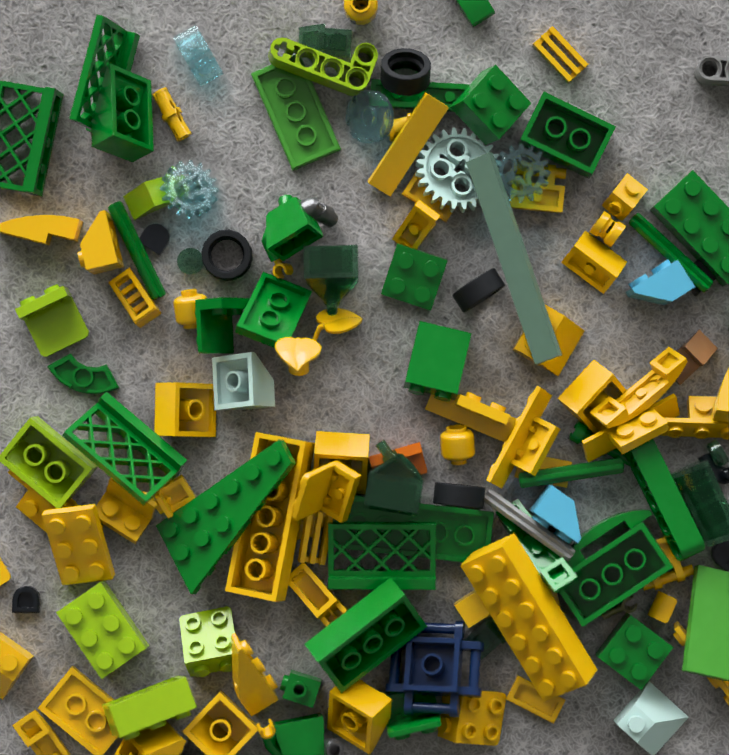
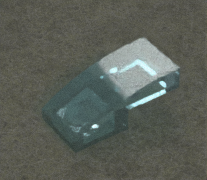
[173,25,223,87]

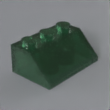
[671,460,729,547]

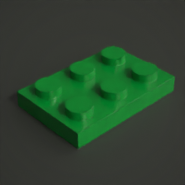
[235,272,312,348]

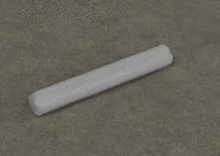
[484,489,575,561]

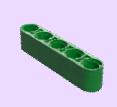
[624,439,705,562]

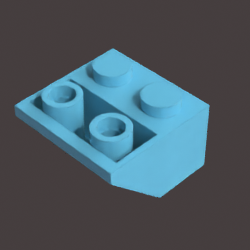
[625,259,695,305]
[529,485,581,544]

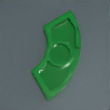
[47,354,120,394]

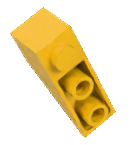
[231,633,279,717]

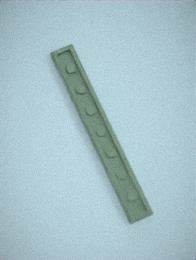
[466,152,562,365]

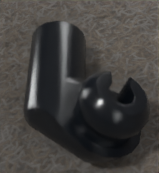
[698,453,729,484]

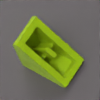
[123,175,182,221]

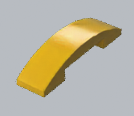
[590,347,688,428]
[12,710,71,755]

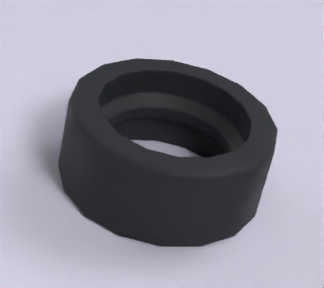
[380,48,431,96]
[201,229,253,281]
[452,268,505,313]
[433,482,485,509]

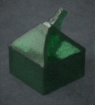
[303,245,359,315]
[364,440,424,517]

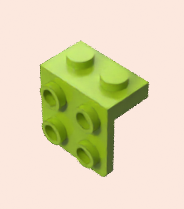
[15,284,89,357]
[179,606,235,677]

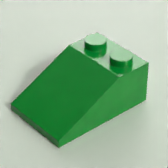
[91,64,154,162]

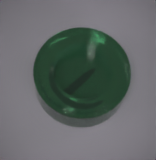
[177,248,204,275]
[706,439,729,467]

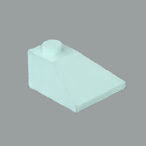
[212,352,275,411]
[613,681,689,755]

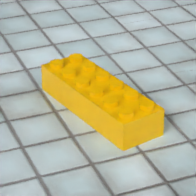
[225,432,315,602]
[460,533,598,702]

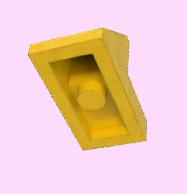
[392,200,440,249]

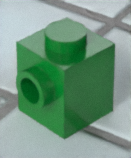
[279,669,322,708]

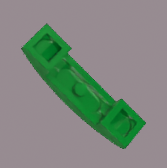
[496,499,578,593]
[566,509,653,569]

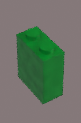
[404,321,472,402]

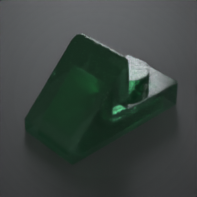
[299,24,352,58]
[464,615,506,660]

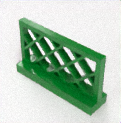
[69,15,140,132]
[0,80,64,197]
[62,392,187,506]
[328,522,436,590]

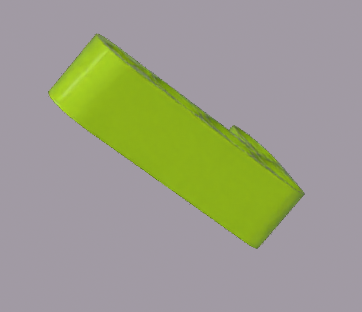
[268,37,378,97]

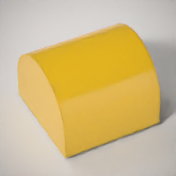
[647,591,678,624]

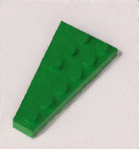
[156,439,296,595]

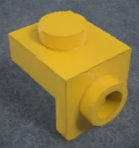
[602,173,648,221]
[155,474,196,519]

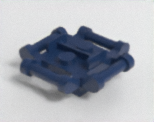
[385,621,484,718]

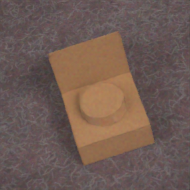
[676,329,718,385]

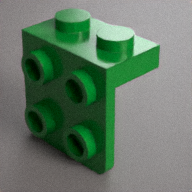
[386,694,442,740]

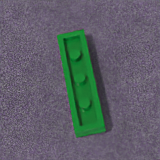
[370,79,470,112]

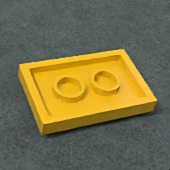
[42,504,115,585]
[38,666,118,755]

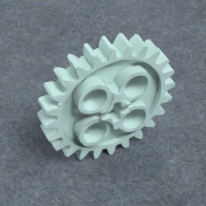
[415,127,501,213]

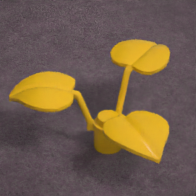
[275,308,363,376]

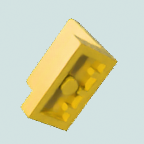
[96,477,158,544]

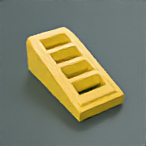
[108,267,161,328]

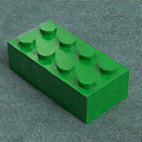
[650,170,729,287]
[559,522,674,627]
[305,577,428,693]

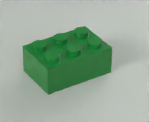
[518,92,616,179]

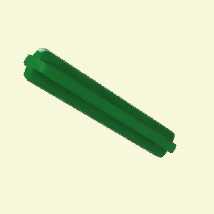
[108,201,166,300]
[629,213,714,293]
[518,458,624,488]

